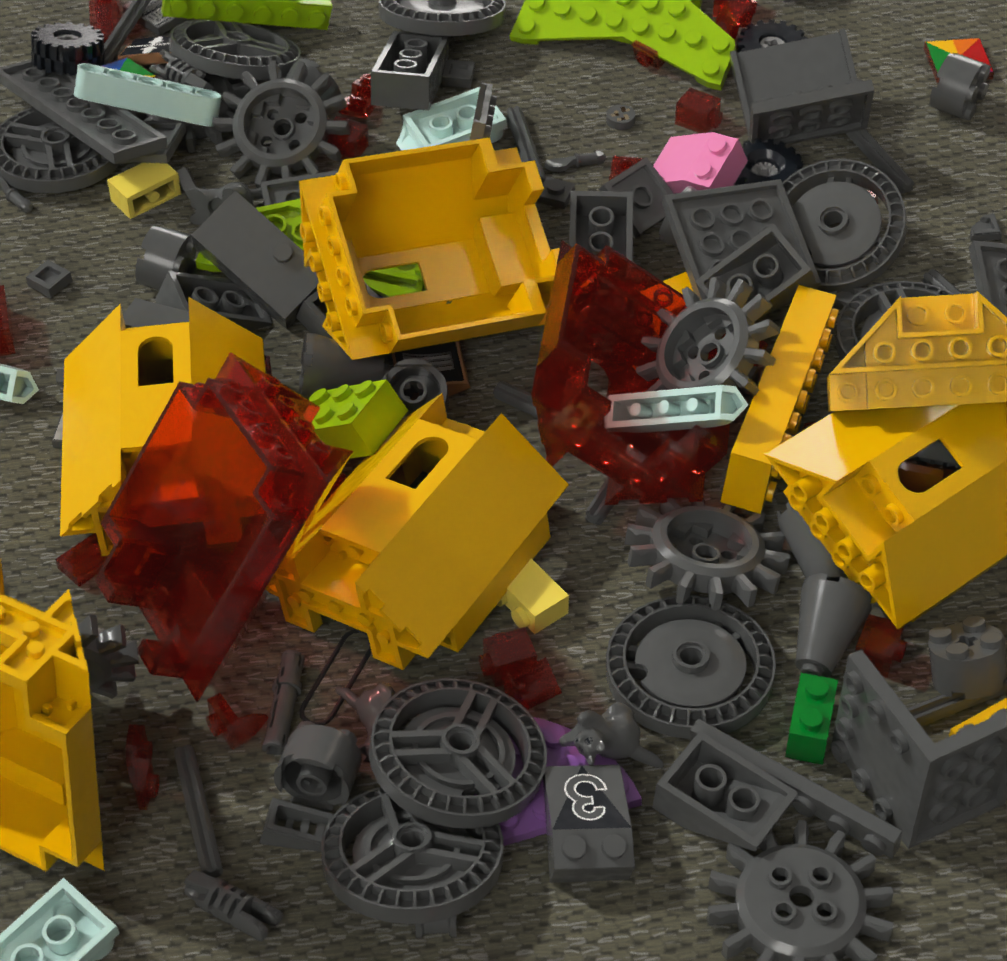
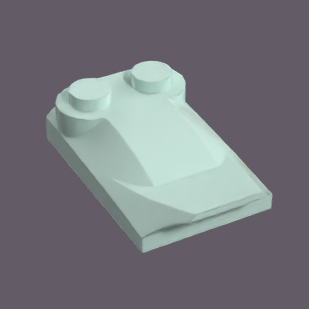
[396,87,507,151]
[0,878,120,961]

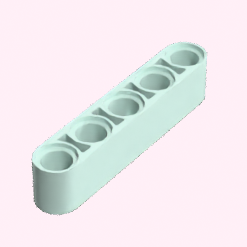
[74,64,222,127]

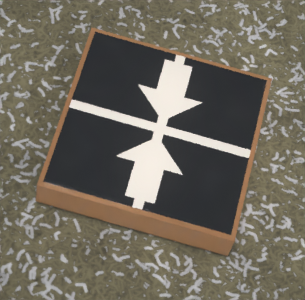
[117,36,170,65]

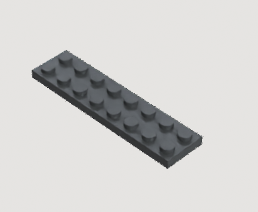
[0,59,167,164]

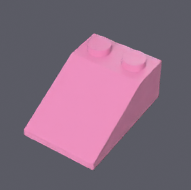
[653,132,748,194]

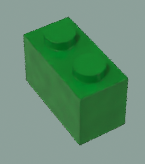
[785,673,838,765]

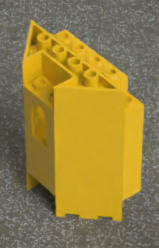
[299,137,573,360]
[826,291,1007,412]
[60,297,277,556]
[250,393,569,670]
[764,402,1007,629]
[0,559,104,872]

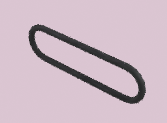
[299,629,372,725]

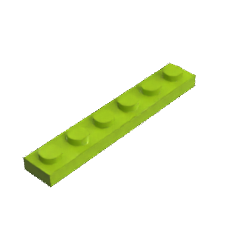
[161,0,333,30]

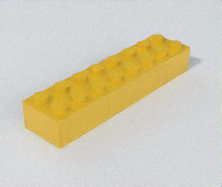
[720,285,839,514]

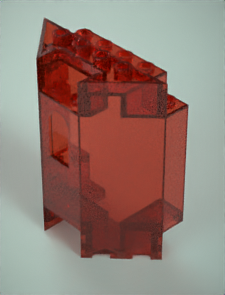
[531,240,730,505]
[95,352,353,703]

